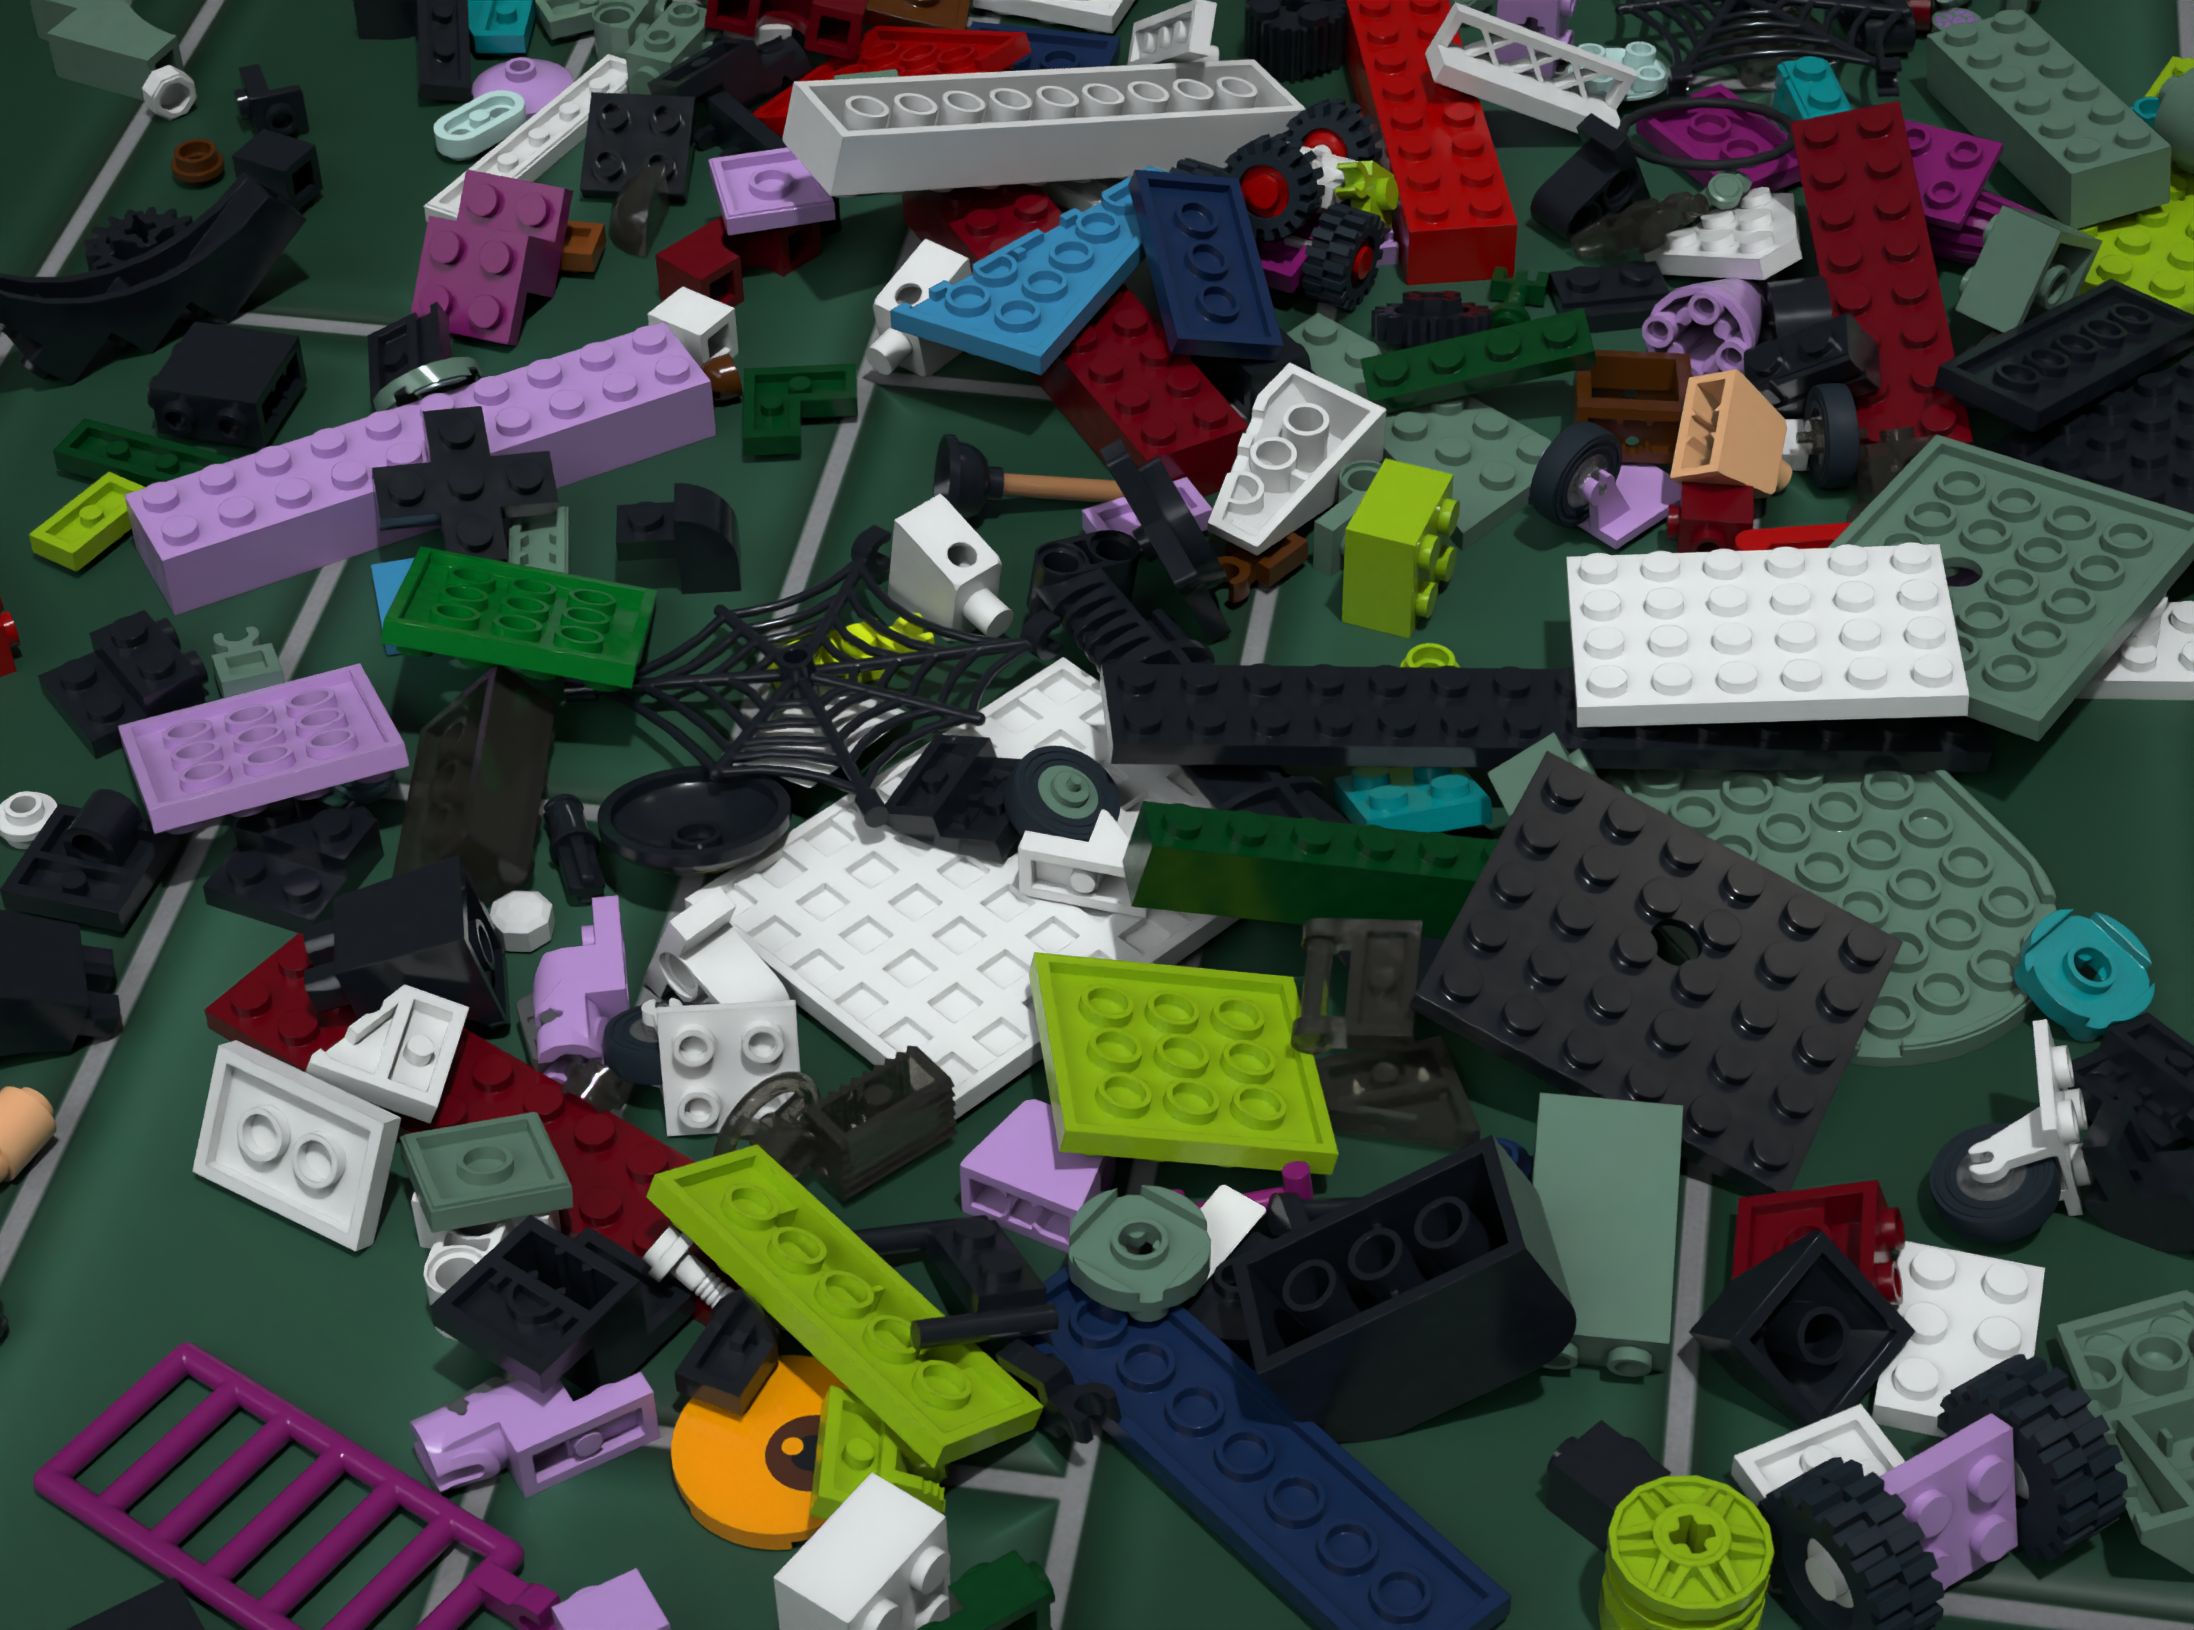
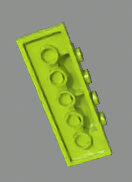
[646,1144,1044,1469]

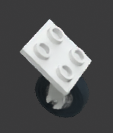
[603,998,804,1136]
[1930,1019,2093,1244]

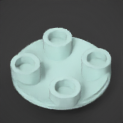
[1568,42,1668,101]

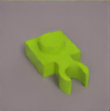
[1335,160,1399,228]

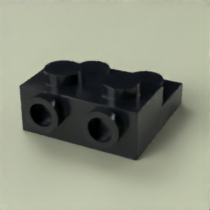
[38,610,208,759]
[203,797,384,935]

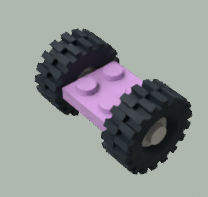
[1757,1354,2128,1630]

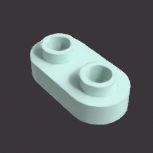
[434,90,527,161]

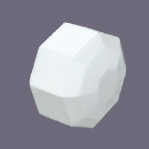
[142,65,197,121]
[490,890,555,952]

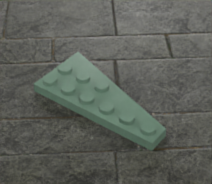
[1287,313,1552,551]

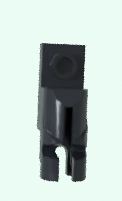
[647,35,812,113]

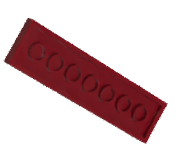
[1790,101,1974,477]

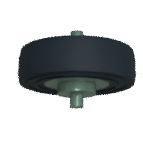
[1004,746,1121,842]

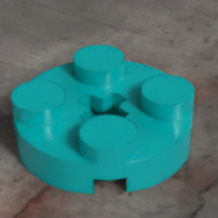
[2014,909,2155,1042]

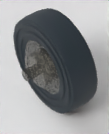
[1796,383,1867,488]

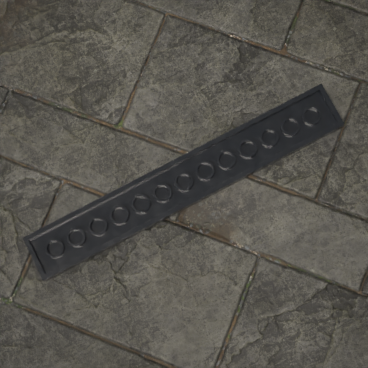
[1099,662,1992,772]

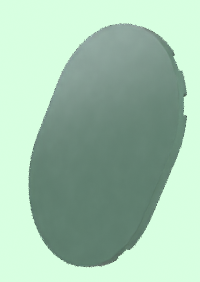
[1601,769,2057,1067]

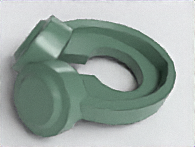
[1670,169,1753,229]

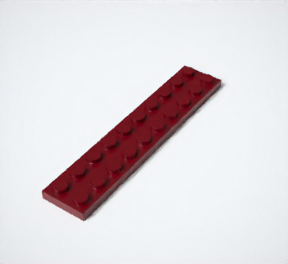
[204,933,744,1326]

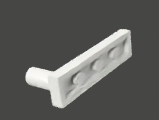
[1127,0,1219,65]

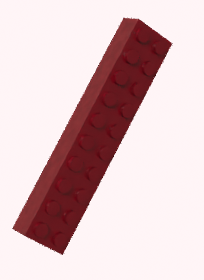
[902,184,1249,497]

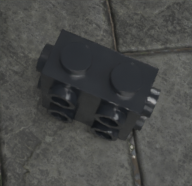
[147,321,307,448]

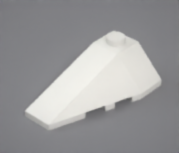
[1207,362,1387,556]

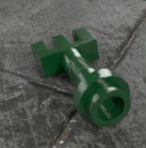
[1490,266,1550,329]

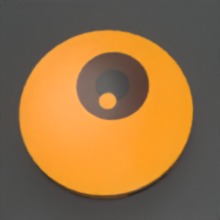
[671,1355,850,1550]

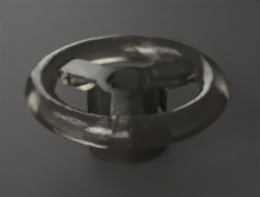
[713,1071,822,1178]

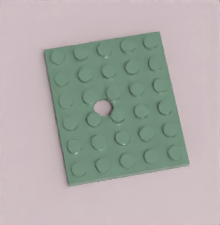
[1828,434,2194,741]

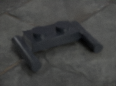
[852,1215,1059,1350]

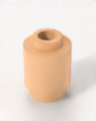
[0,1086,57,1183]

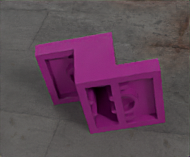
[410,169,573,346]

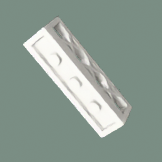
[1425,2,1637,134]

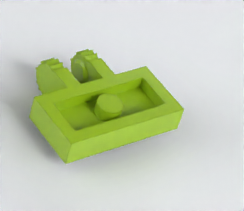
[809,1385,948,1520]

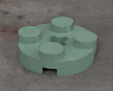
[1069,1185,1211,1322]

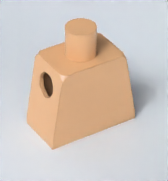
[1670,369,1792,499]

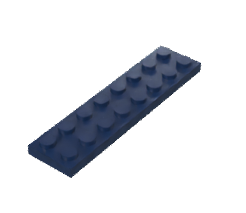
[1006,1265,1511,1630]

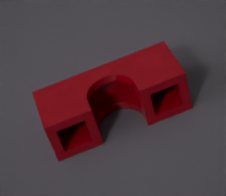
[704,0,869,60]
[655,215,822,308]

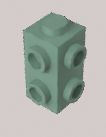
[625,1,724,95]

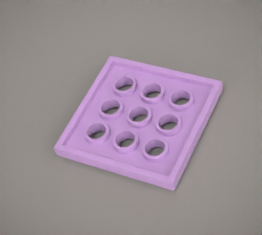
[118,663,410,834]

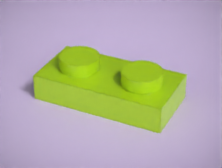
[29,472,146,572]

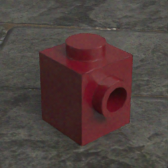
[1666,482,1754,553]

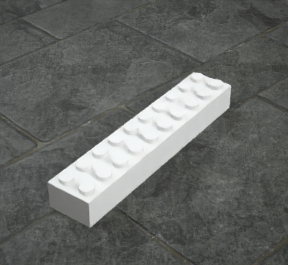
[782,59,1306,199]

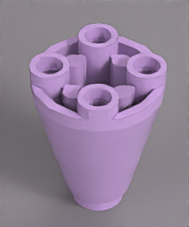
[1642,278,1765,377]

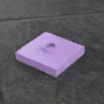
[708,147,835,235]

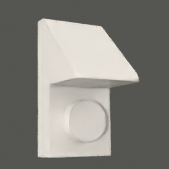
[1018,809,1149,918]

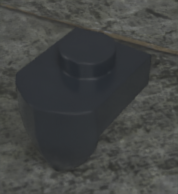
[674,1289,779,1416]

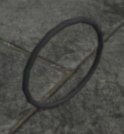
[1618,97,1795,171]

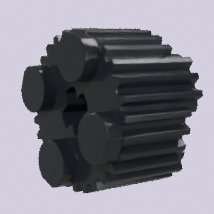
[1244,0,1347,84]

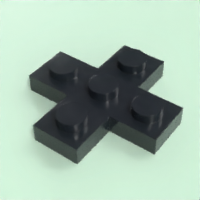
[372,406,559,563]

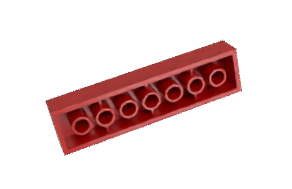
[1345,0,1518,285]

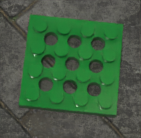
[381,546,658,692]

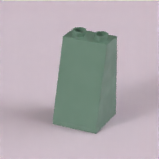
[1531,1093,1683,1377]

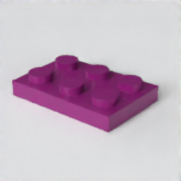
[1635,84,1801,192]

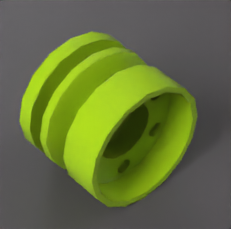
[1598,1475,1774,1630]

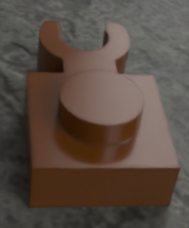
[1210,532,1308,603]

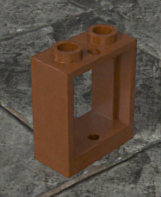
[1572,350,1692,464]

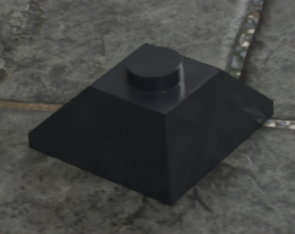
[1689,1230,1916,1428]

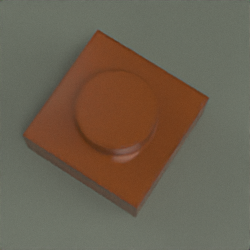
[559,221,606,273]

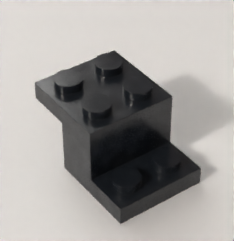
[430,1215,697,1394]

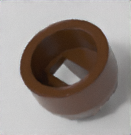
[701,353,742,401]

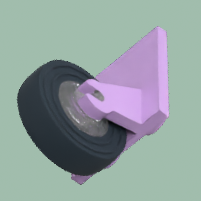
[1529,421,1682,549]

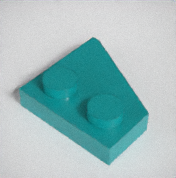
[468,0,536,56]

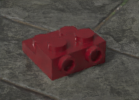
[1732,1180,1905,1306]

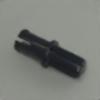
[543,794,605,903]

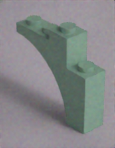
[30,0,184,101]

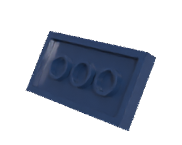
[1128,170,1284,361]

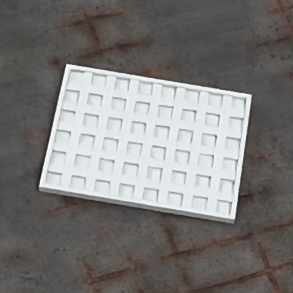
[685,657,1240,1124]

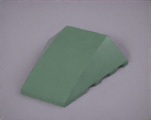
[2056,1289,2194,1574]

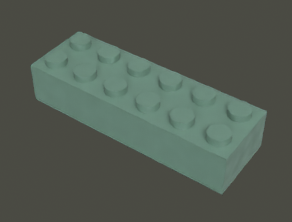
[1927,9,2172,229]

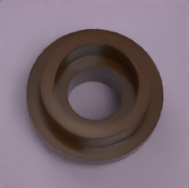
[171,139,225,185]

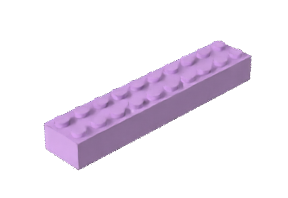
[124,322,716,616]

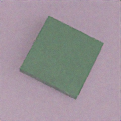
[400,1112,573,1233]

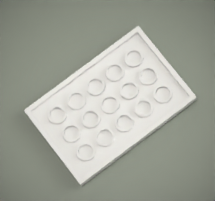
[1566,542,1969,727]

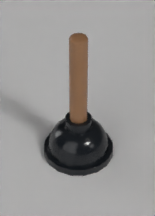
[933,434,1124,520]

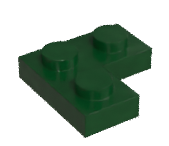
[743,363,858,456]

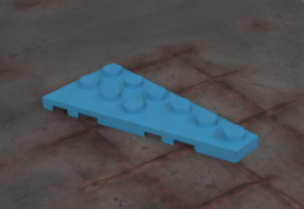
[890,166,1171,375]

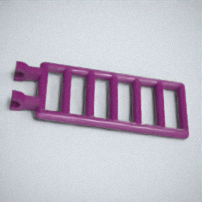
[33,1342,560,1630]

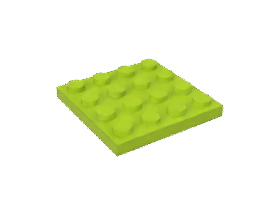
[1029,952,1339,1175]

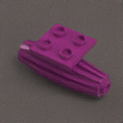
[1904,119,2039,265]

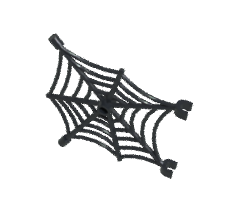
[1615,0,1913,100]
[564,525,1065,828]

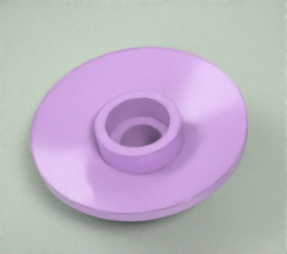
[472,57,574,119]

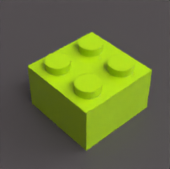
[1342,458,1460,639]

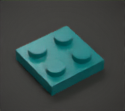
[1333,766,1493,833]

